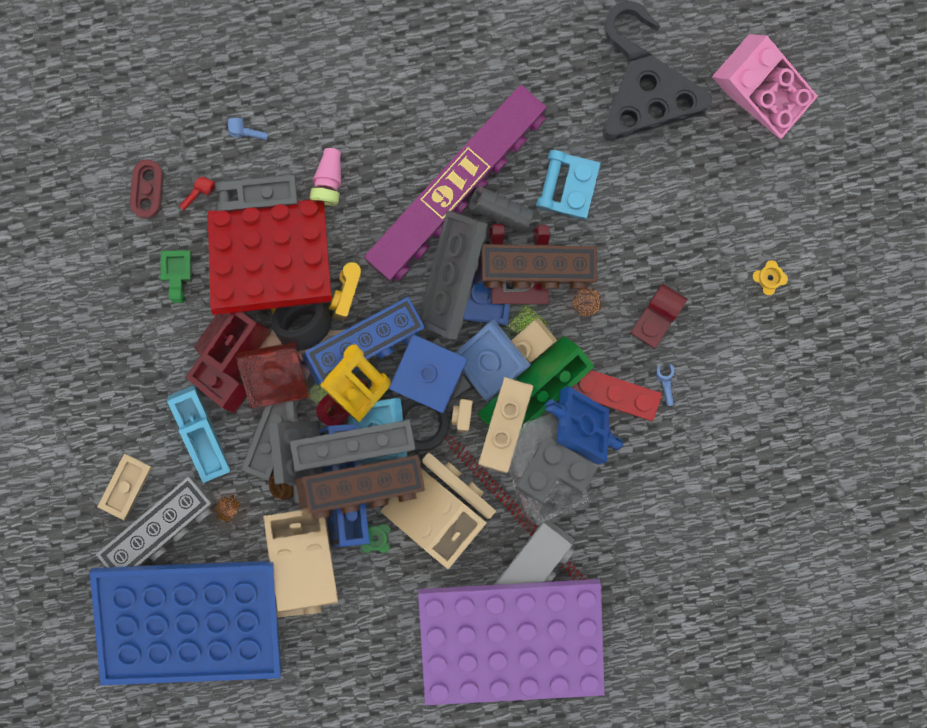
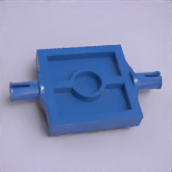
[545,386,623,465]

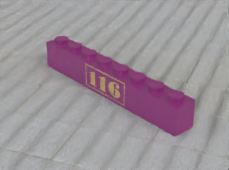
[364,84,547,284]

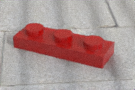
[572,370,662,422]

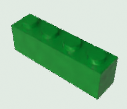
[477,336,595,435]

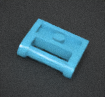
[536,150,600,220]

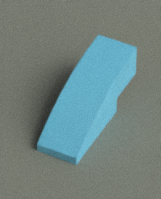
[167,385,230,483]

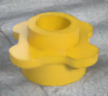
[753,260,788,295]

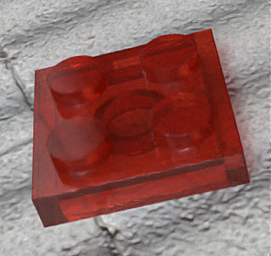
[236,342,309,408]

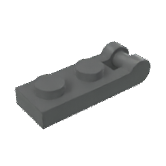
[214,175,298,212]

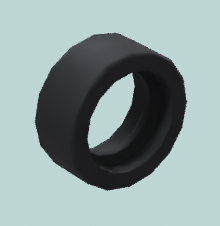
[271,303,331,351]
[401,398,450,451]

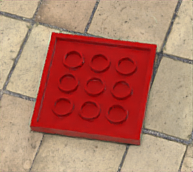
[208,200,332,315]

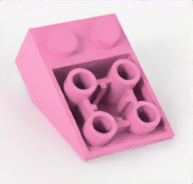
[712,34,818,139]

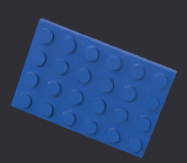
[90,561,282,685]

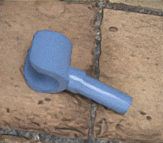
[228,118,268,140]
[656,364,674,406]

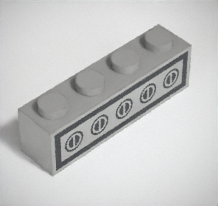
[96,476,215,567]

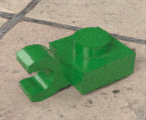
[160,250,192,303]

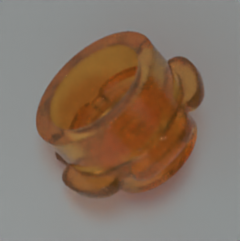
[573,288,602,316]
[214,495,241,523]

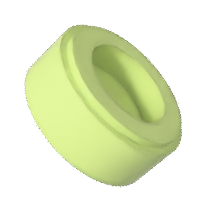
[309,188,340,206]

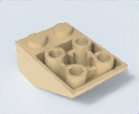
[380,468,486,569]
[264,510,338,613]

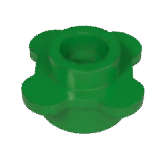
[361,524,390,553]

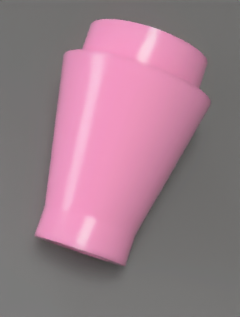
[313,148,341,192]

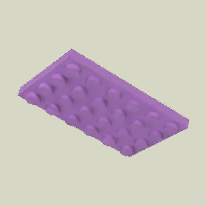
[418,579,604,705]

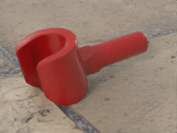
[179,177,215,210]

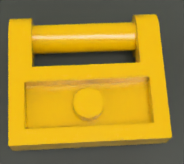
[329,262,361,321]
[320,344,391,422]

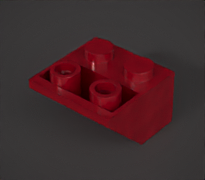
[194,312,271,379]

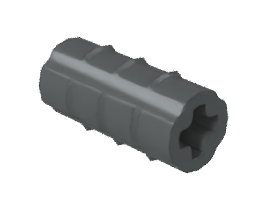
[469,186,533,233]

